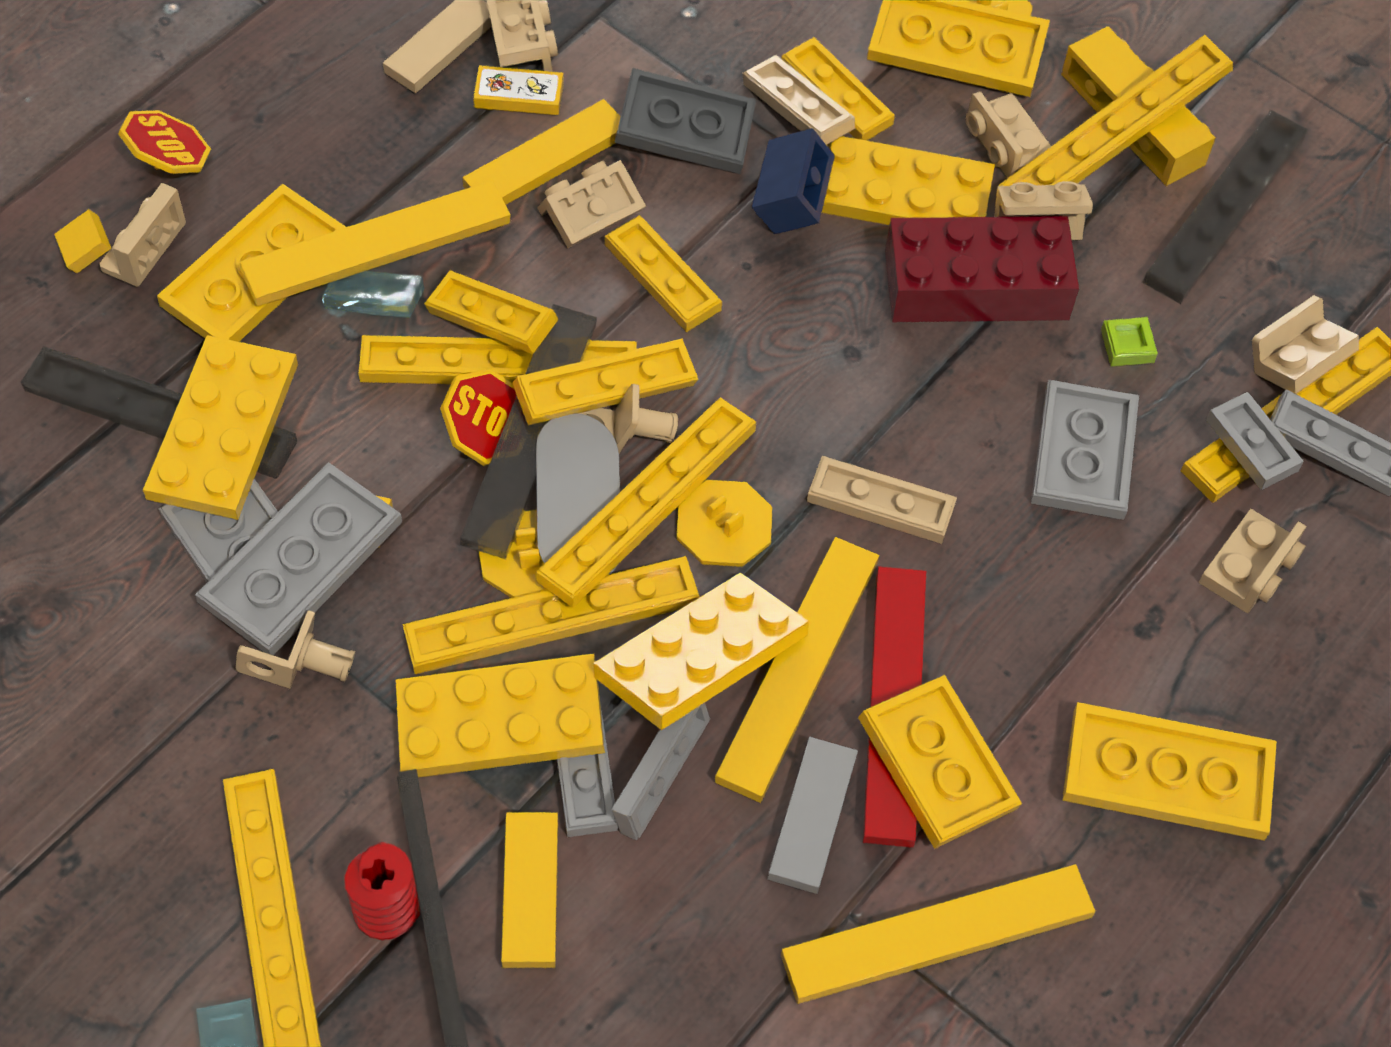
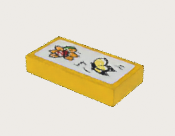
[473,66,564,115]

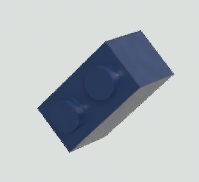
[752,128,835,234]

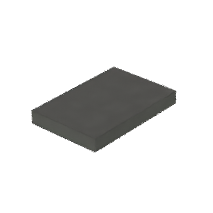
[615,68,756,174]

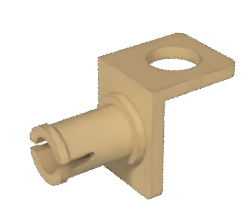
[578,384,678,454]
[236,610,356,689]

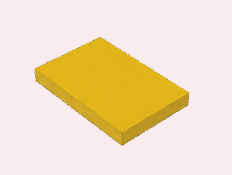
[858,675,1022,849]

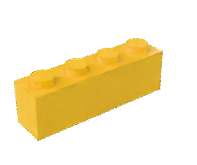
[1061,26,1216,186]

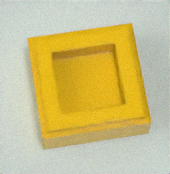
[54,209,112,273]

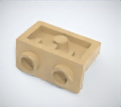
[487,0,558,72]
[966,91,1051,178]
[538,160,646,248]
[994,181,1093,240]
[100,183,186,287]
[1252,295,1359,394]
[1199,509,1307,614]

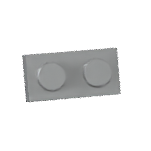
[1206,392,1304,490]

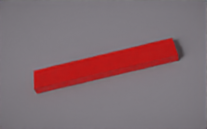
[863,566,926,848]

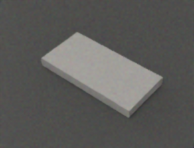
[195,462,402,655]

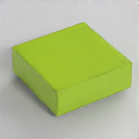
[1101,317,1158,367]

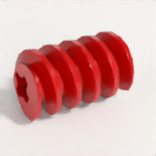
[344,842,420,940]

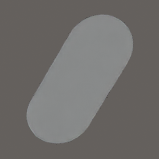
[536,413,620,575]

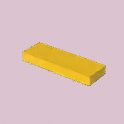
[781,37,895,141]
[605,215,722,332]
[424,270,559,354]
[502,812,558,968]

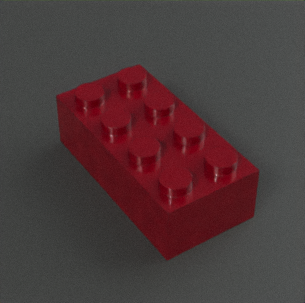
[885,216,1079,322]

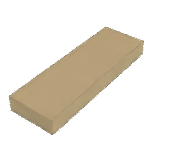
[383,0,492,94]
[743,55,855,145]
[807,456,957,544]

